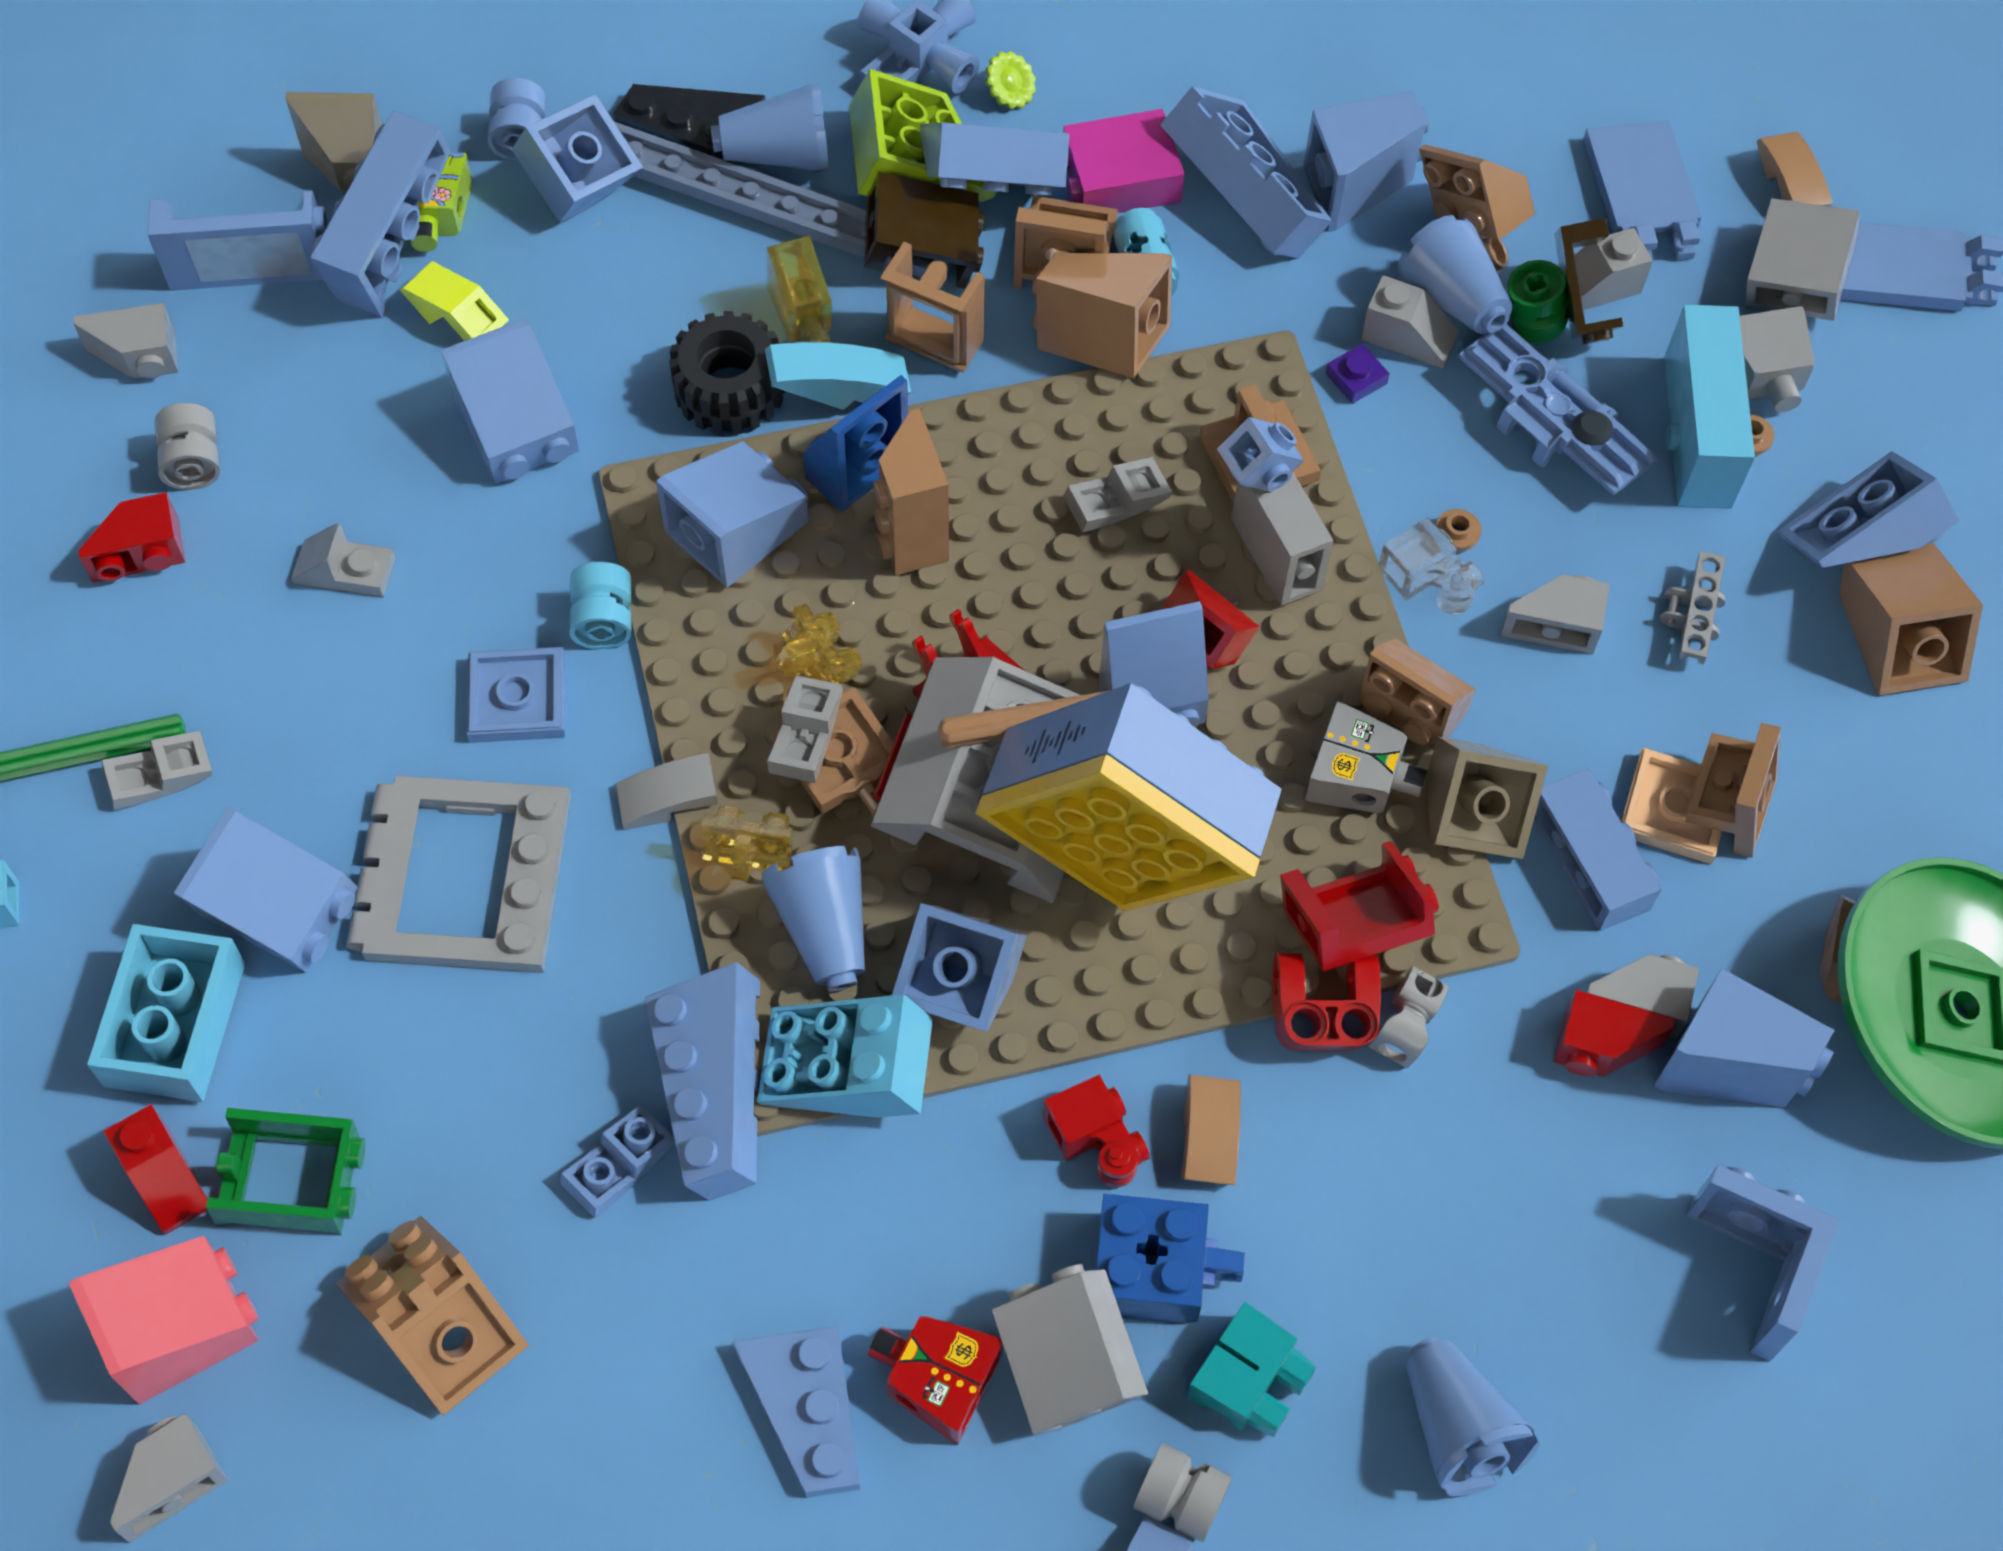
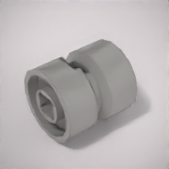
[154,403,220,490]
[1133,1442,1233,1543]

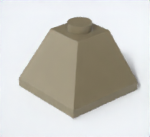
[285,92,382,191]
[1425,736,1548,859]

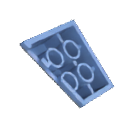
[920,123,1070,196]

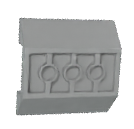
[870,657,1080,903]

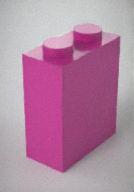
[1063,109,1185,213]

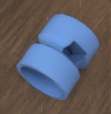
[487,78,546,161]

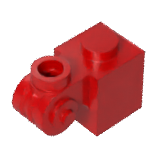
[1043,1074,1150,1188]

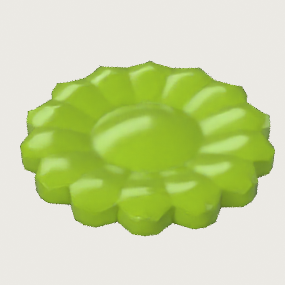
[985,51,1036,109]

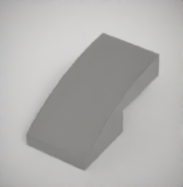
[1064,457,1172,532]
[767,675,843,783]
[102,731,212,810]
[616,753,718,830]

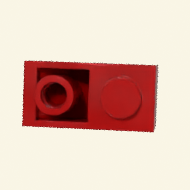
[78,492,186,583]
[1161,570,1260,669]

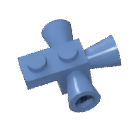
[858,0,980,94]

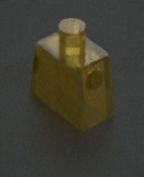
[767,236,832,343]

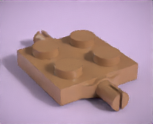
[771,687,894,817]

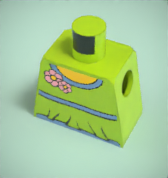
[411,153,473,252]

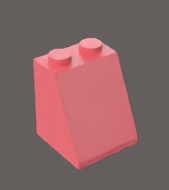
[68,1236,259,1405]

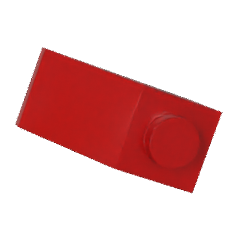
[1553,990,1675,1077]
[103,1104,208,1235]

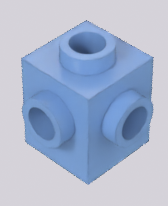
[1217,417,1304,492]

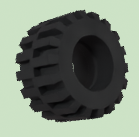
[669,311,785,435]

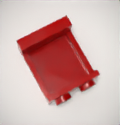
[1280,841,1439,972]

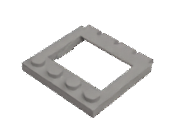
[346,776,571,973]

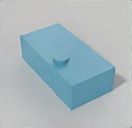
[1664,305,1755,508]

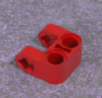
[1272,953,1381,1052]

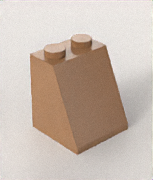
[1032,253,1173,378]
[1839,543,1983,696]

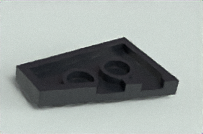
[613,84,766,162]

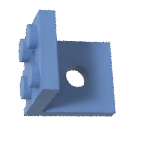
[1686,1164,1840,1362]

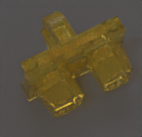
[776,604,862,685]
[702,805,793,881]

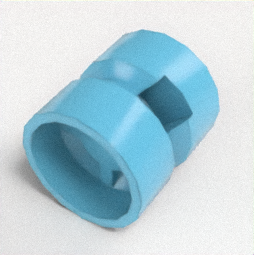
[570,562,631,650]

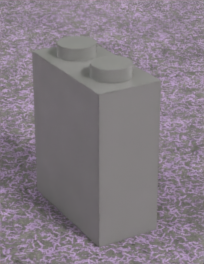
[1746,198,1860,321]
[1231,472,1333,606]
[992,1264,1148,1435]

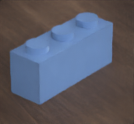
[1534,768,1662,931]

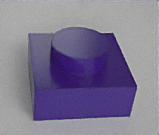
[1325,343,1390,404]

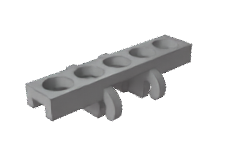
[1660,551,1726,664]

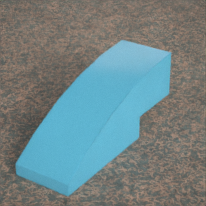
[765,342,911,410]

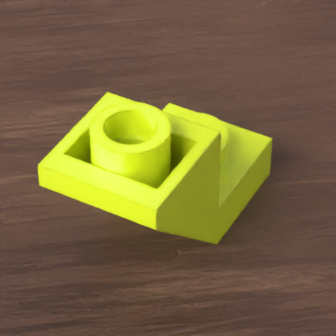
[400,261,509,341]

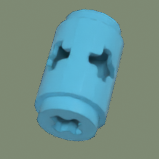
[1113,208,1179,296]

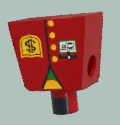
[868,1316,1003,1445]

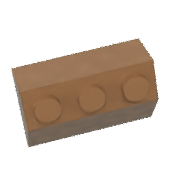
[873,408,949,576]

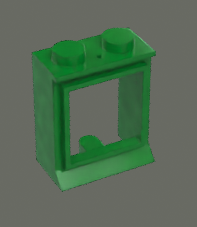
[206,1108,365,1236]

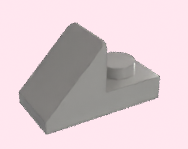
[291,523,396,597]

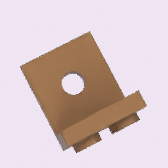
[1013,195,1118,289]
[336,1216,529,1416]

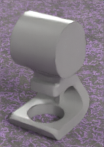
[1367,966,1449,1068]

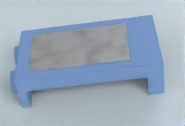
[148,190,328,291]

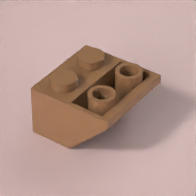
[1419,144,1535,241]
[1357,638,1476,750]

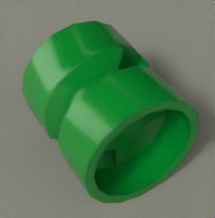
[1507,259,1568,343]

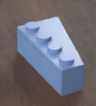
[1160,86,1332,258]
[310,110,451,318]
[644,962,760,1201]

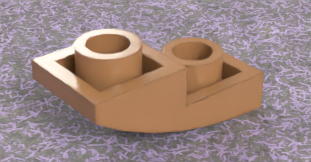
[1756,131,1833,206]
[1181,1074,1241,1185]

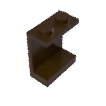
[864,171,984,289]
[1554,218,1623,345]

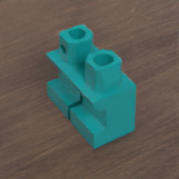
[1186,1301,1317,1437]

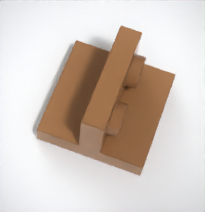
[1200,384,1321,504]
[1686,723,1781,858]

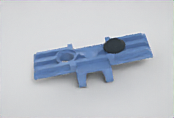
[1458,324,1659,496]

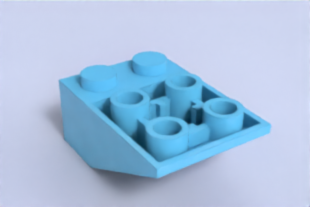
[757,994,933,1117]

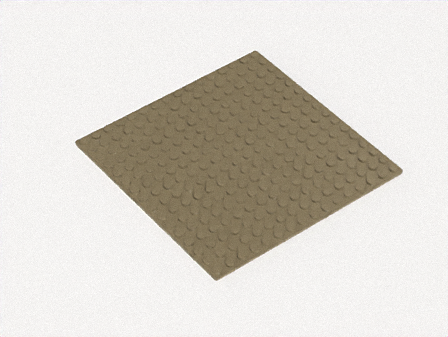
[599,330,1520,1137]

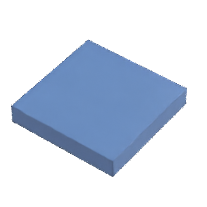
[467,647,565,743]

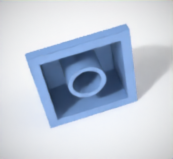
[512,94,643,223]
[892,903,1027,1032]

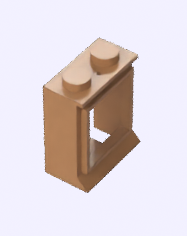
[880,242,985,373]

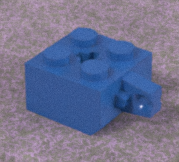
[1096,1193,1245,1324]

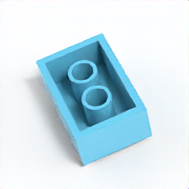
[87,924,245,1102]

